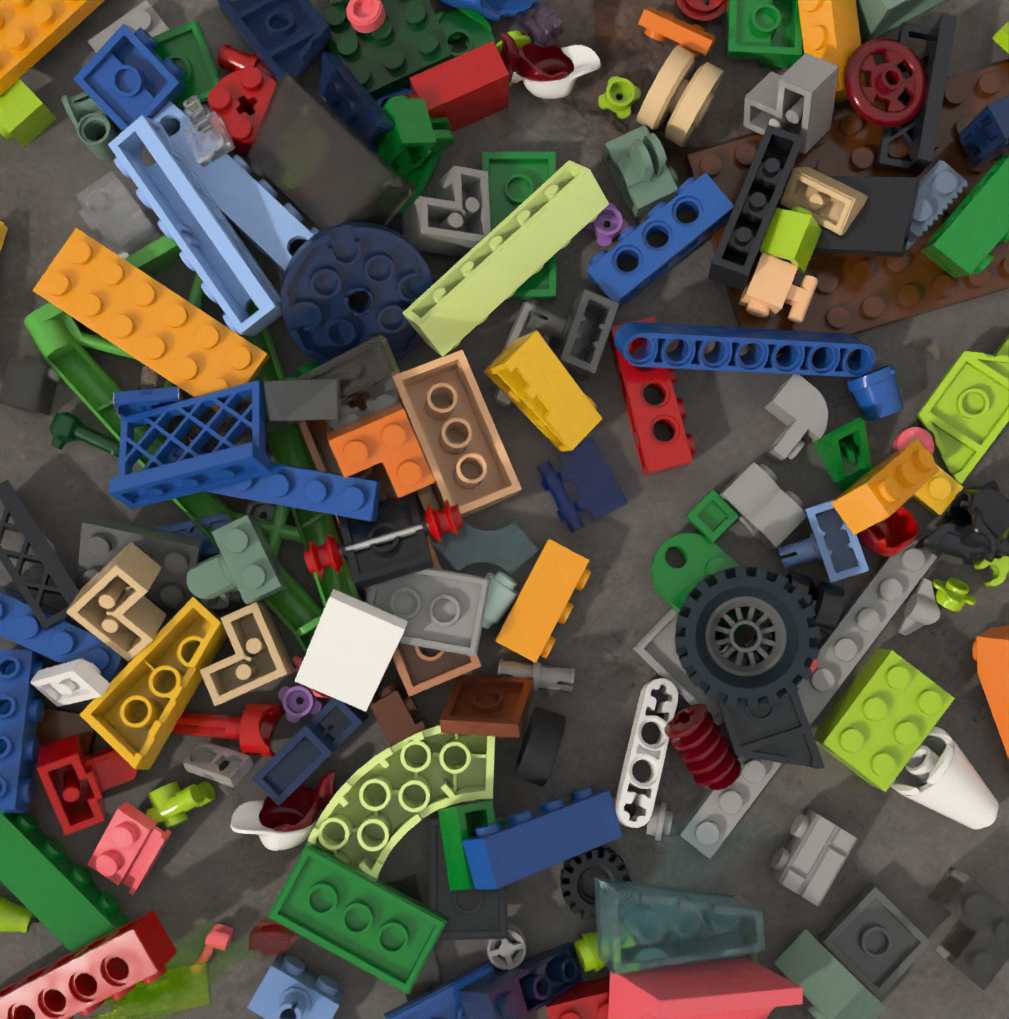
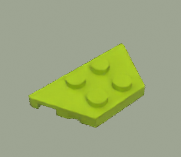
[916,351,1009,484]

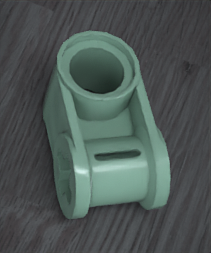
[61,91,119,161]

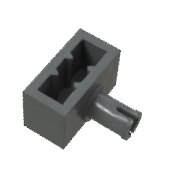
[526,289,619,381]

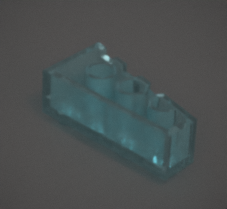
[594,878,765,974]

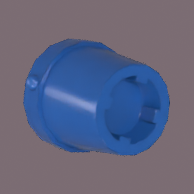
[846,364,903,422]

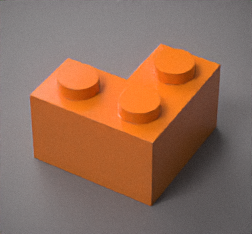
[327,402,435,498]

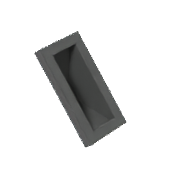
[264,379,341,421]

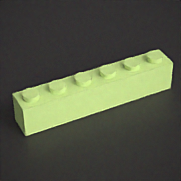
[402,160,609,357]

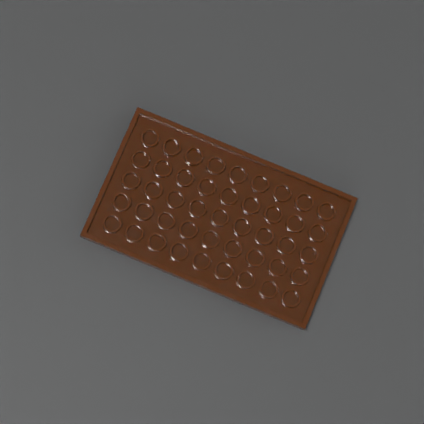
[685,61,1009,357]

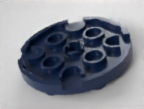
[280,222,433,369]

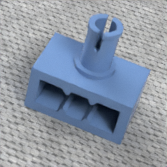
[778,499,869,582]
[247,953,345,1019]

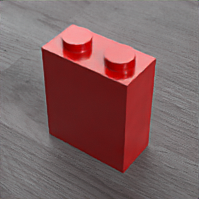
[407,41,509,132]

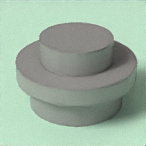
[646,802,674,842]

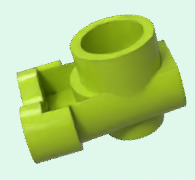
[146,781,215,829]

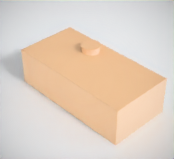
[392,349,522,518]

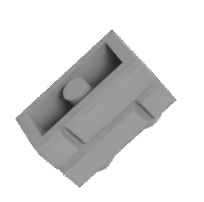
[771,809,858,907]

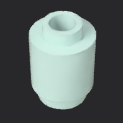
[482,570,519,629]

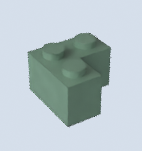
[774,929,887,1019]

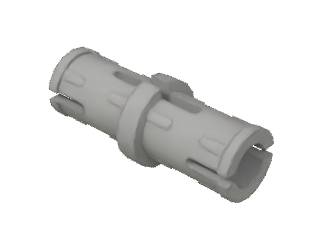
[497,659,575,693]

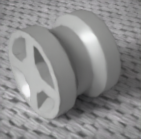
[487,922,526,970]

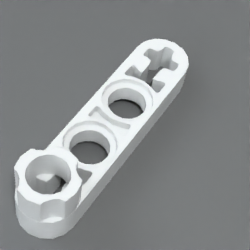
[612,678,678,828]

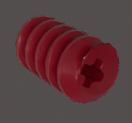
[664,703,742,790]

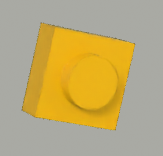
[911,464,964,517]

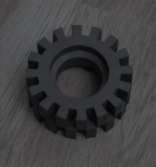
[560,845,632,922]

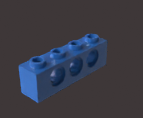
[586,172,734,311]

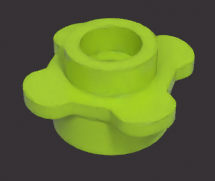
[598,76,641,119]
[932,577,977,612]

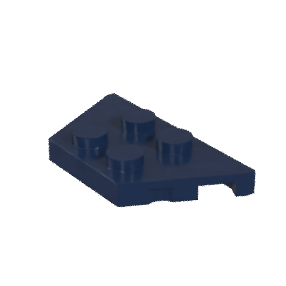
[217,0,332,92]
[317,52,394,176]

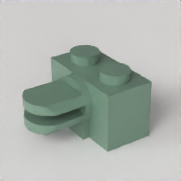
[602,125,679,221]
[186,515,289,604]

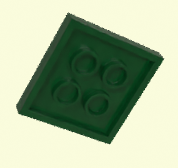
[319,0,454,100]

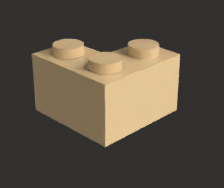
[66,542,167,662]
[199,602,295,706]

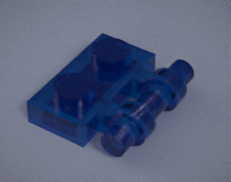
[536,437,628,533]

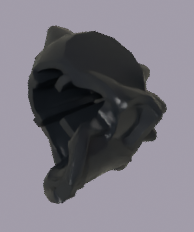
[915,481,1009,565]

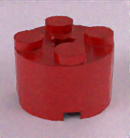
[208,66,292,159]

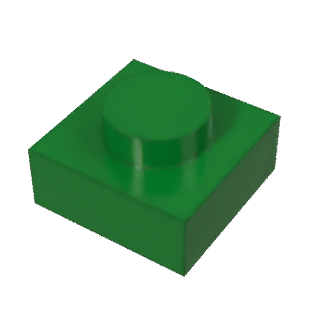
[684,489,739,543]

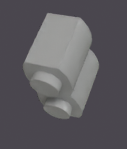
[718,462,807,549]

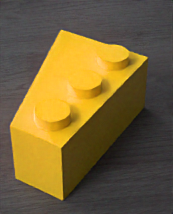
[483,330,603,452]

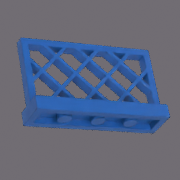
[108,380,272,509]

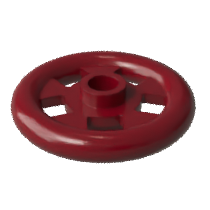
[844,38,927,127]

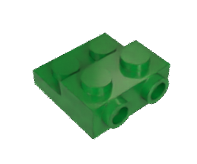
[725,0,804,68]

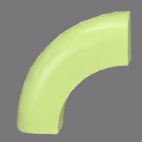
[308,725,495,879]

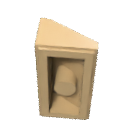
[779,166,868,236]

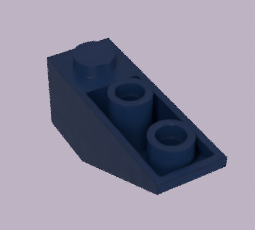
[459,942,584,1019]

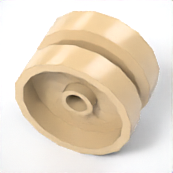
[636,45,724,147]

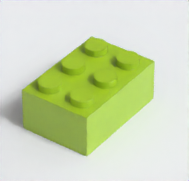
[813,648,955,792]

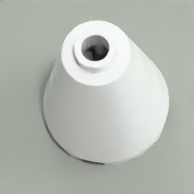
[891,727,999,829]

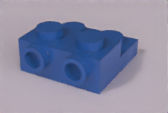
[73,24,188,131]

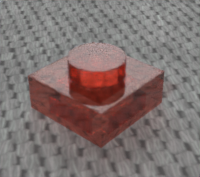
[249,923,295,956]

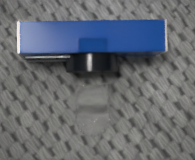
[113,366,184,419]

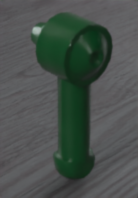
[49,412,120,457]

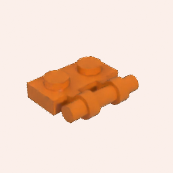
[638,6,716,57]

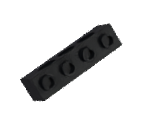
[708,125,804,291]

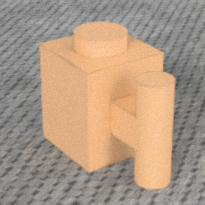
[738,252,818,323]

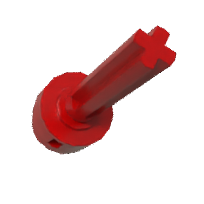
[171,702,284,757]

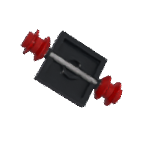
[304,492,464,590]

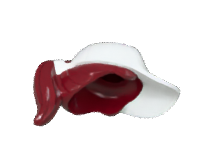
[500,33,601,99]
[231,770,337,851]

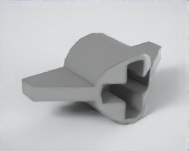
[898,578,940,636]

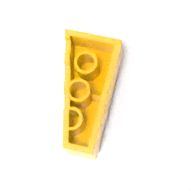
[79,597,228,770]

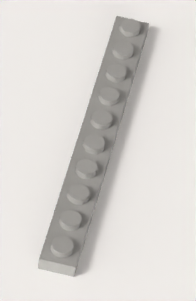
[677,540,937,859]

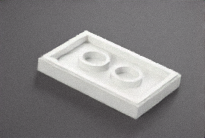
[295,589,408,712]

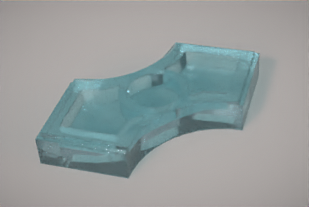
[433,519,539,575]

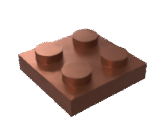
[440,675,534,738]

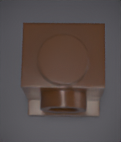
[370,682,428,747]

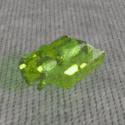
[90,962,212,1019]

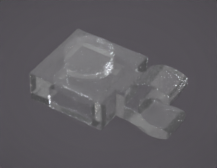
[183,95,235,167]

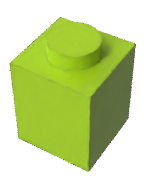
[0,78,57,148]
[759,207,822,273]

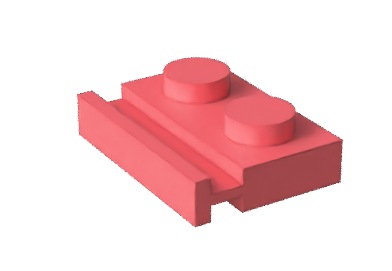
[87,801,172,895]

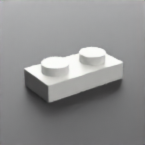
[30,659,110,707]

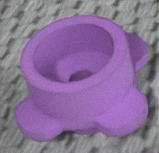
[585,203,629,247]
[278,683,322,723]

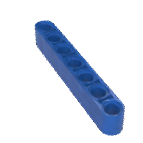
[614,322,875,377]

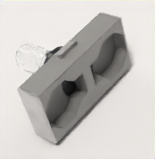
[182,740,254,796]

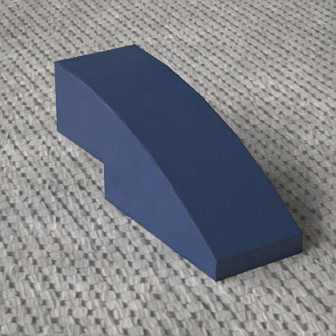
[252,698,369,806]

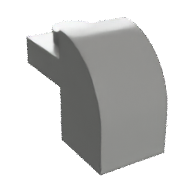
[764,374,828,463]

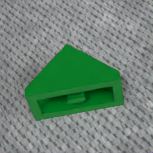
[813,417,872,492]

